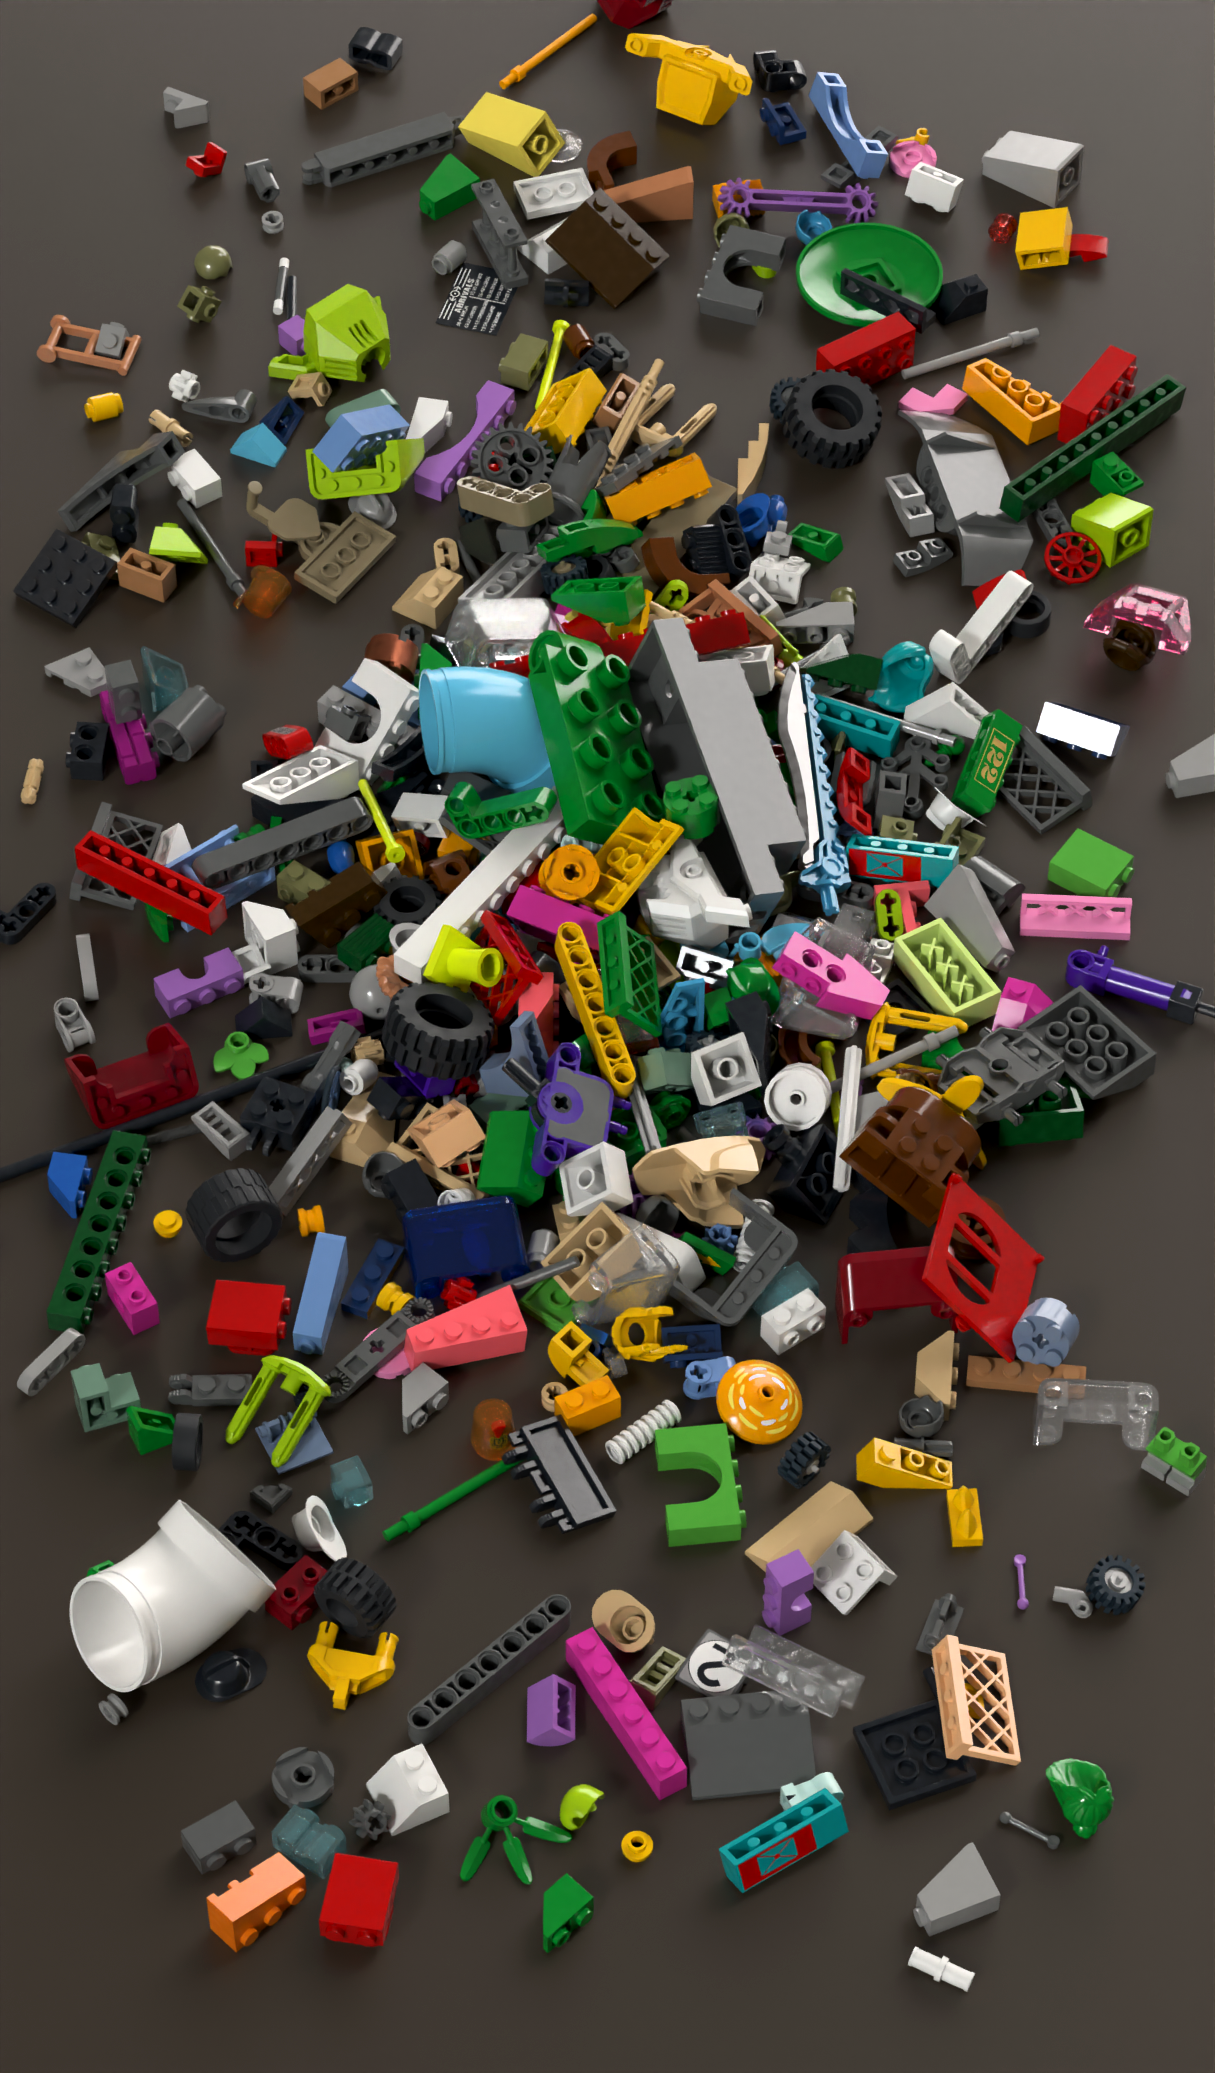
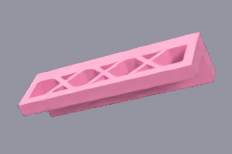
[1020,894,1132,940]

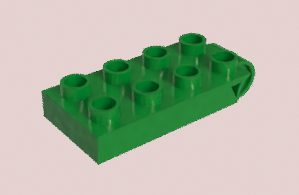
[528,630,665,845]

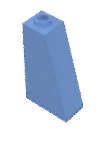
[293,1232,349,1355]

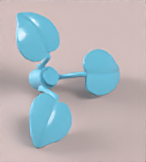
[680,923,810,1018]

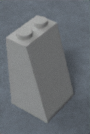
[982,131,1084,208]

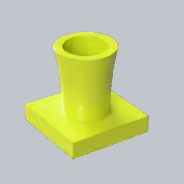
[423,924,504,993]

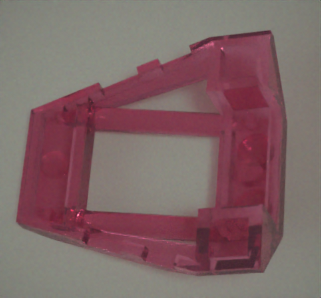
[1083,583,1191,655]

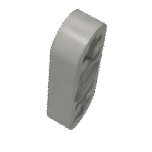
[76,933,99,1002]
[17,1328,86,1396]

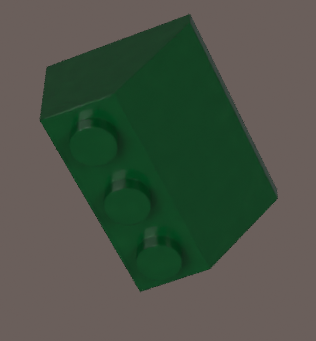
[989,1077,1084,1146]

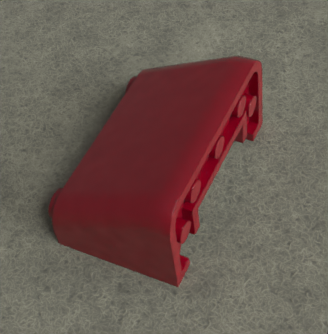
[64,1023,199,1129]

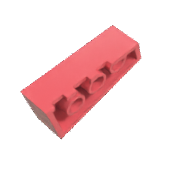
[404,1285,528,1372]

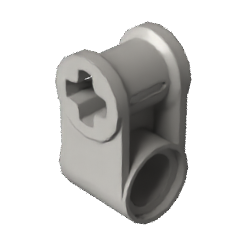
[249,973,304,1014]
[54,997,96,1052]

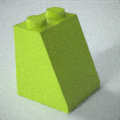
[1071,493,1154,568]

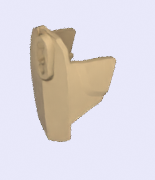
[632,1136,766,1229]

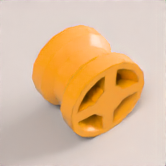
[297,1205,325,1237]

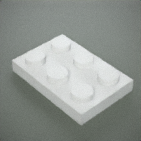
[513,168,594,220]

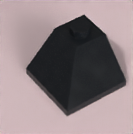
[929,274,988,325]

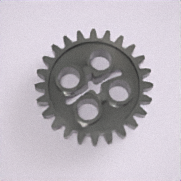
[470,422,554,491]

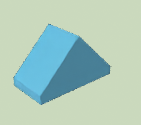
[230,423,287,468]

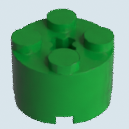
[663,775,721,840]

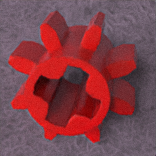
[441,1275,477,1310]

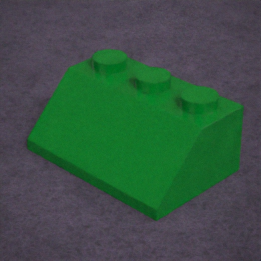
[476,1110,549,1208]

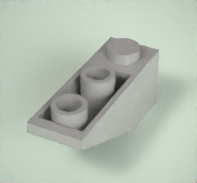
[776,602,855,644]

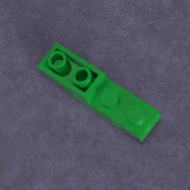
[536,519,643,562]

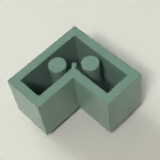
[636,1047,694,1099]
[71,1363,141,1432]

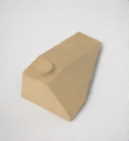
[330,1071,396,1167]

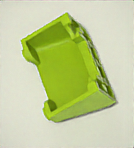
[305,438,425,499]

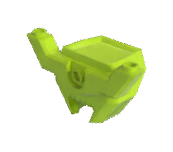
[268,284,391,382]

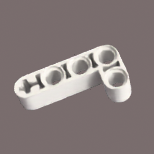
[616,1213,706,1292]

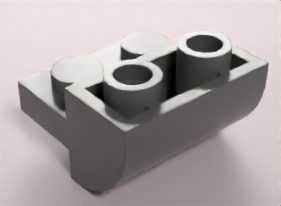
[963,856,1026,916]

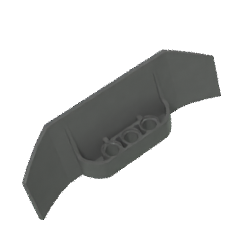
[897,410,1033,587]

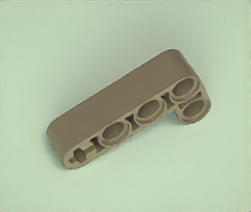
[457,476,555,527]

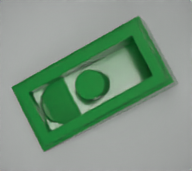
[788,523,843,563]

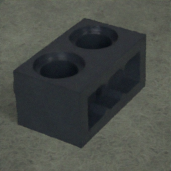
[66,722,111,781]

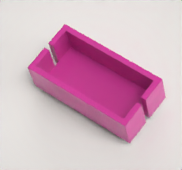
[506,885,629,956]

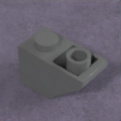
[872,770,907,832]

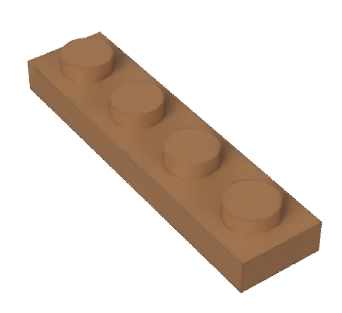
[966,1355,1086,1398]

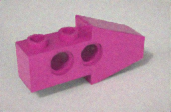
[772,931,890,1020]

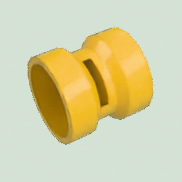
[376,1282,416,1315]

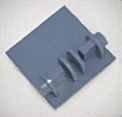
[255,1411,334,1474]

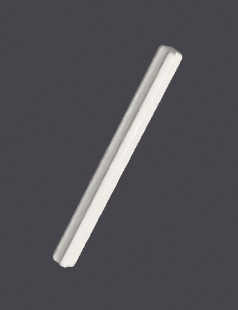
[833,1045,862,1193]

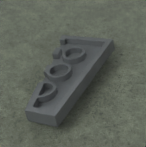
[595,435,683,498]

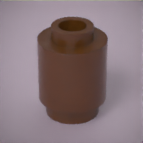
[563,324,595,360]

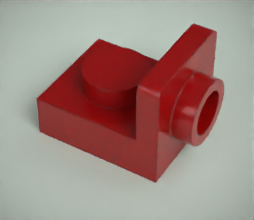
[245,533,283,567]

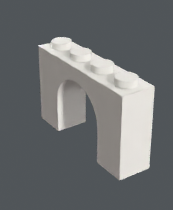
[314,658,419,785]

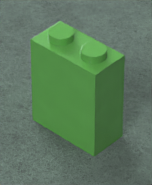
[1048,828,1135,898]

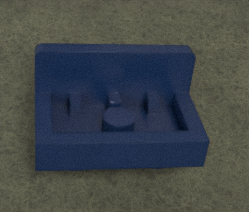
[760,98,807,145]
[661,1324,723,1368]

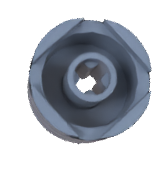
[1012,1298,1080,1367]

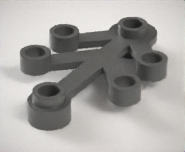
[881,736,951,820]

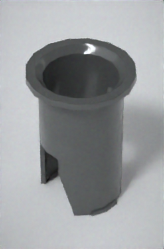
[547,434,611,526]

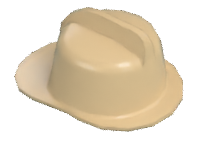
[592,1590,655,1652]

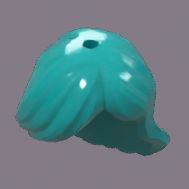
[868,641,934,713]

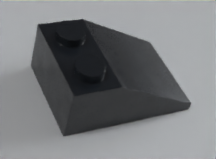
[725,991,774,1097]

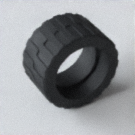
[185,1168,283,1263]

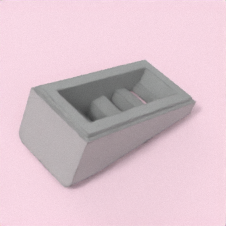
[191,1101,250,1161]

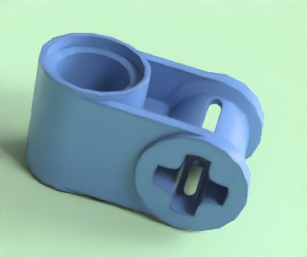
[683,1356,736,1400]

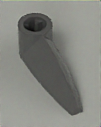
[182,389,257,423]

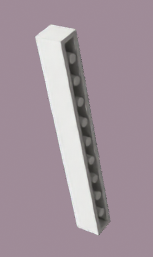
[394,786,567,984]

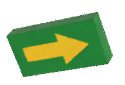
[678,1232,736,1276]

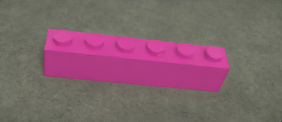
[566,1627,687,1800]

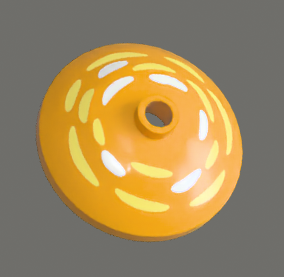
[716,1360,803,1445]

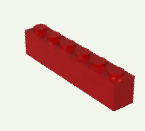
[74,830,227,936]

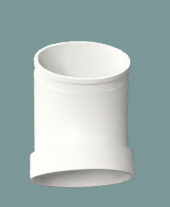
[70,1500,276,1692]

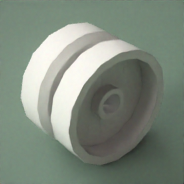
[764,1062,832,1131]

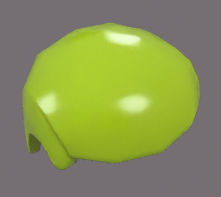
[560,1784,605,1831]

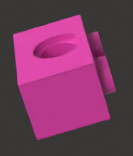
[105,1262,160,1335]

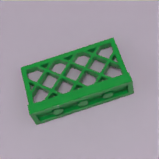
[597,911,662,1037]

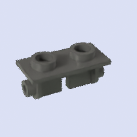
[916,1593,964,1655]

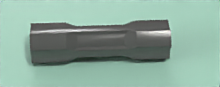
[299,1021,361,1105]

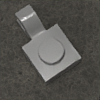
[763,520,793,556]

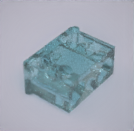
[693,1102,749,1139]

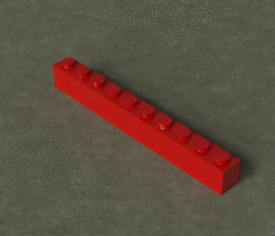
[489,609,751,678]

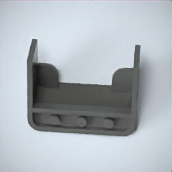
[662,1188,798,1327]

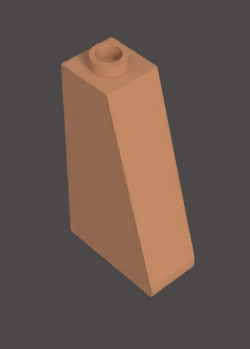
[604,166,694,223]

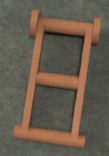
[37,315,142,376]

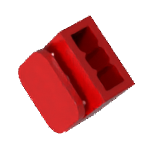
[206,1280,292,1356]
[319,1853,399,1947]

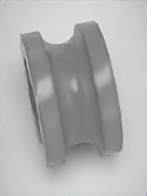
[262,211,284,234]
[98,1693,129,1725]

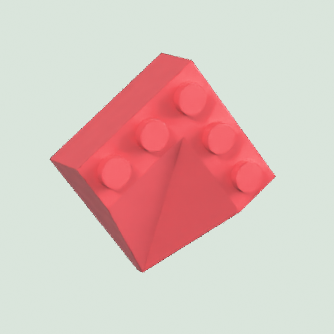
[518,972,560,1058]

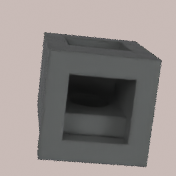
[323,705,371,741]

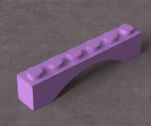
[414,380,517,502]

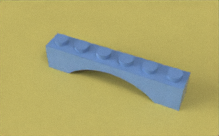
[809,72,888,179]

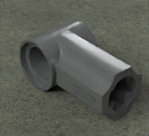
[244,158,280,203]

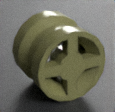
[831,587,858,616]

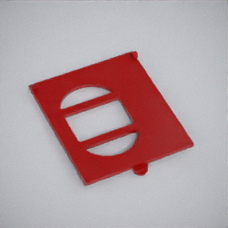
[922,1172,1044,1363]

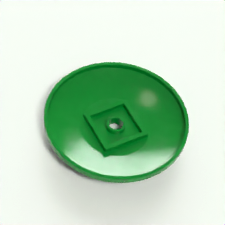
[796,223,943,327]

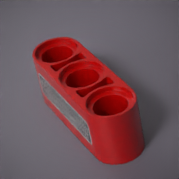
[262,724,314,759]

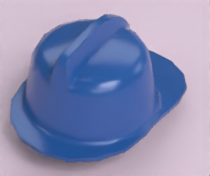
[736,493,770,547]

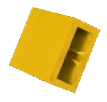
[1015,207,1073,270]

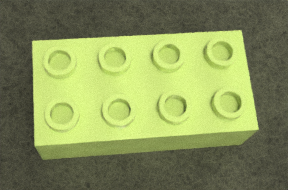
[893,918,1001,1027]

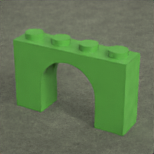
[655,1423,746,1547]

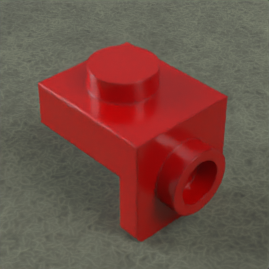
[185,142,227,177]

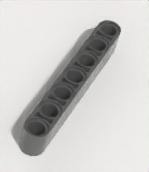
[192,797,373,890]
[407,1594,571,1745]

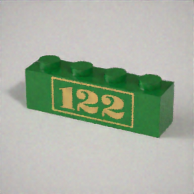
[951,709,1023,818]

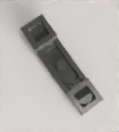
[821,126,898,189]

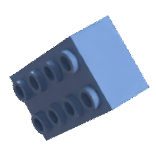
[312,404,410,473]

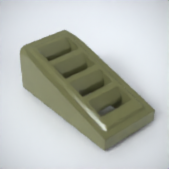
[630,1646,686,1710]

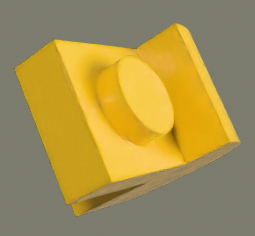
[548,1321,610,1386]

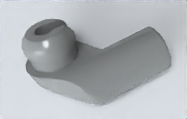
[1053,1586,1093,1618]

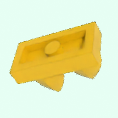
[946,1485,983,1547]

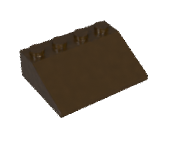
[545,188,669,310]

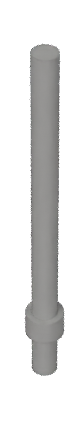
[901,328,1039,379]
[830,1025,959,1094]

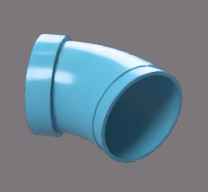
[419,666,556,793]

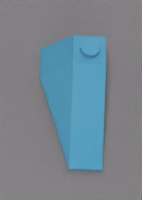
[647,978,705,1055]

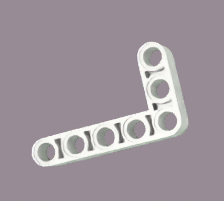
[929,570,1034,684]

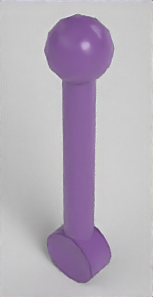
[1014,1554,1029,1610]

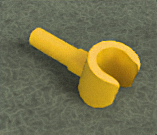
[895,128,930,146]

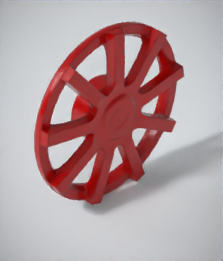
[1044,532,1102,585]

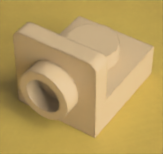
[288,372,332,407]

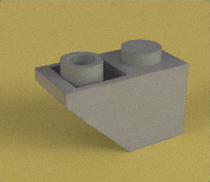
[402,1362,449,1435]

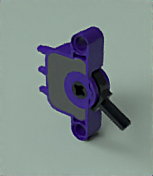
[502,1042,632,1176]

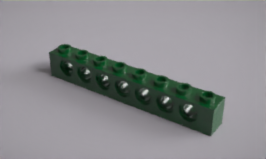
[46,1130,151,1334]

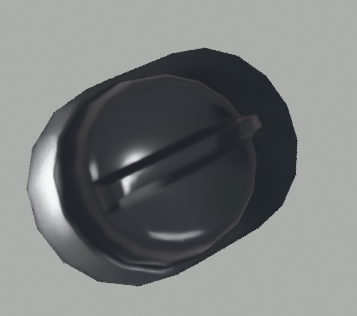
[195,1648,267,1702]

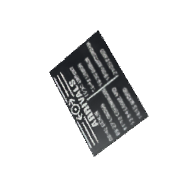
[436,262,518,336]

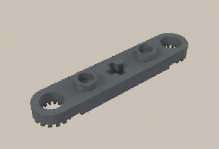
[322,1297,435,1403]

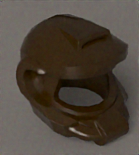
[1103,616,1157,671]

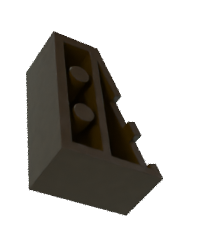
[285,861,388,949]

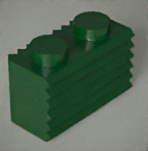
[337,913,394,973]

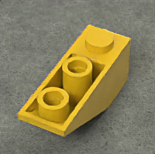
[856,1437,953,1489]

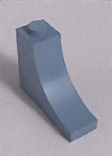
[479,1011,549,1097]

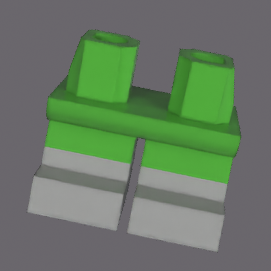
[1141,1427,1207,1497]

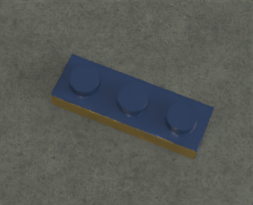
[341,1238,405,1319]

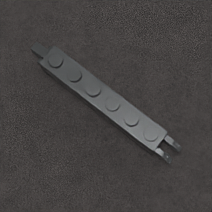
[302,112,465,187]

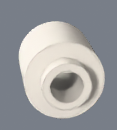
[339,1059,378,1095]

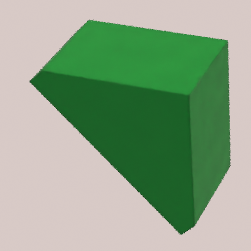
[126,1406,175,1455]

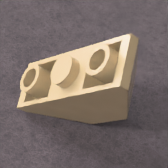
[914,1331,959,1421]

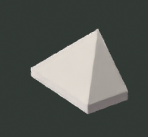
[153,823,192,866]

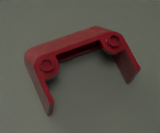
[835,1246,959,1344]

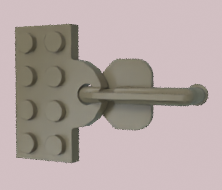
[246,481,396,604]

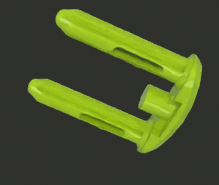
[225,1355,331,1468]

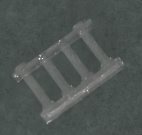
[721,1624,865,1718]

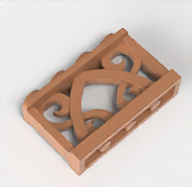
[677,579,784,656]

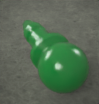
[923,735,965,768]

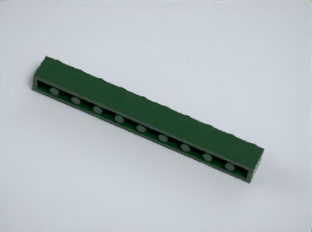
[999,374,1186,522]

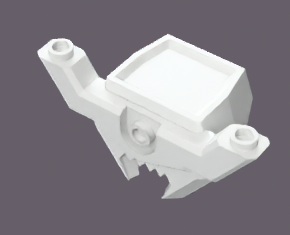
[636,834,753,950]

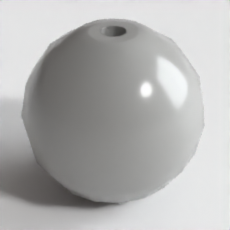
[349,964,404,1022]

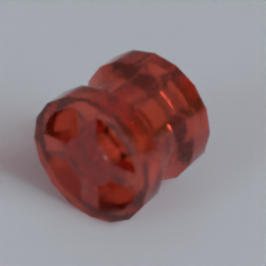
[988,213,1018,244]

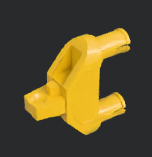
[307,1621,399,1710]

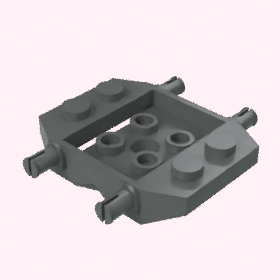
[936,1027,1068,1126]

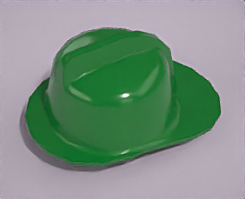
[726,957,781,1018]

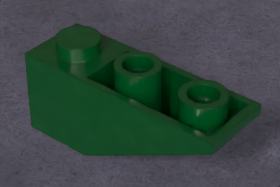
[799,653,883,694]

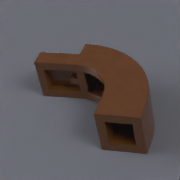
[587,131,637,191]
[641,537,730,602]

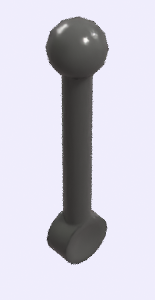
[999,1811,1060,1849]

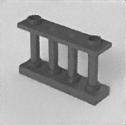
[471,179,528,290]

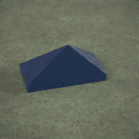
[259,395,304,446]

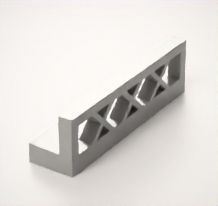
[269,1106,352,1216]

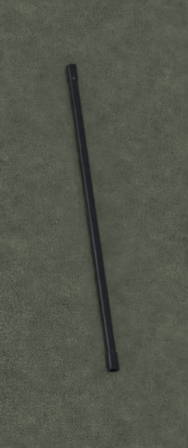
[0,1028,383,1183]

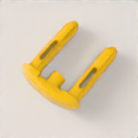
[865,1002,968,1084]

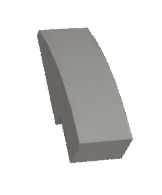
[885,473,935,537]

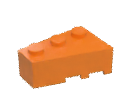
[206,1852,307,1953]

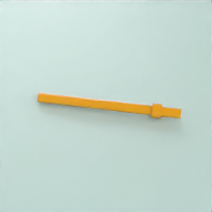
[499,13,597,89]

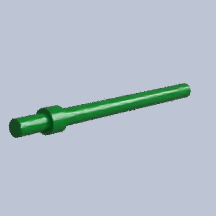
[382,1460,524,1542]

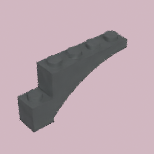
[57,431,185,532]

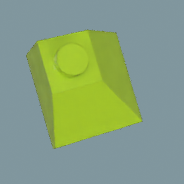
[149,523,208,564]

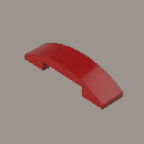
[836,747,872,836]

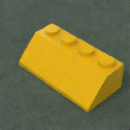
[524,368,607,454]

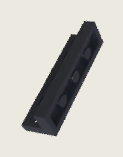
[840,268,936,334]

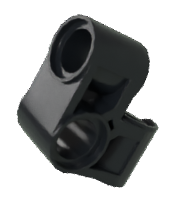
[753,50,807,92]

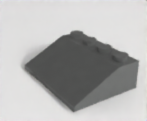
[1018,985,1157,1100]
[681,1687,816,1801]

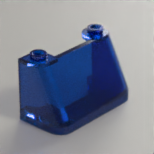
[402,1196,530,1299]

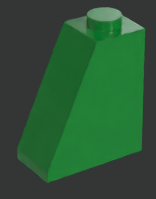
[419,153,480,221]

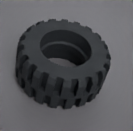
[782,369,882,469]
[382,982,495,1080]

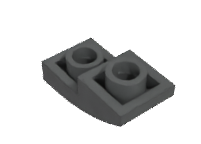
[893,537,953,577]

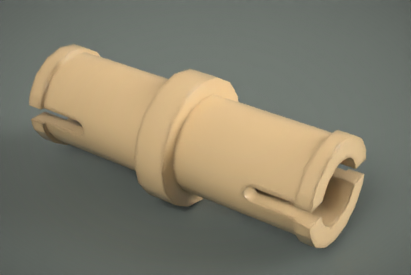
[149,410,193,447]

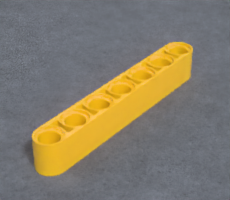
[554,922,636,1099]

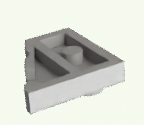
[44,647,107,697]

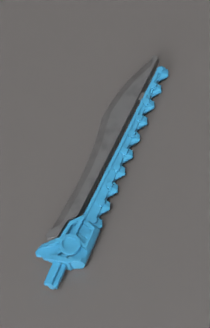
[777,662,851,916]

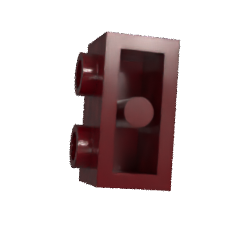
[265,1555,327,1630]

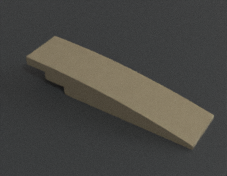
[615,475,738,601]

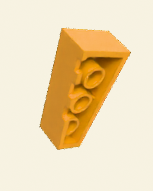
[962,358,1063,445]

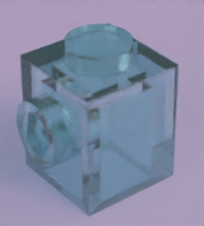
[330,1455,373,1509]

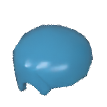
[795,209,833,245]

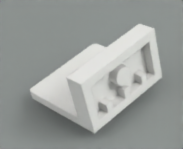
[749,552,811,604]
[811,1530,898,1615]

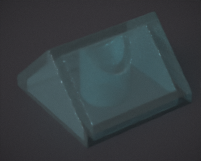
[140,646,189,712]

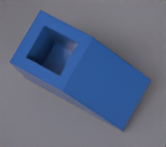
[47,1152,93,1218]

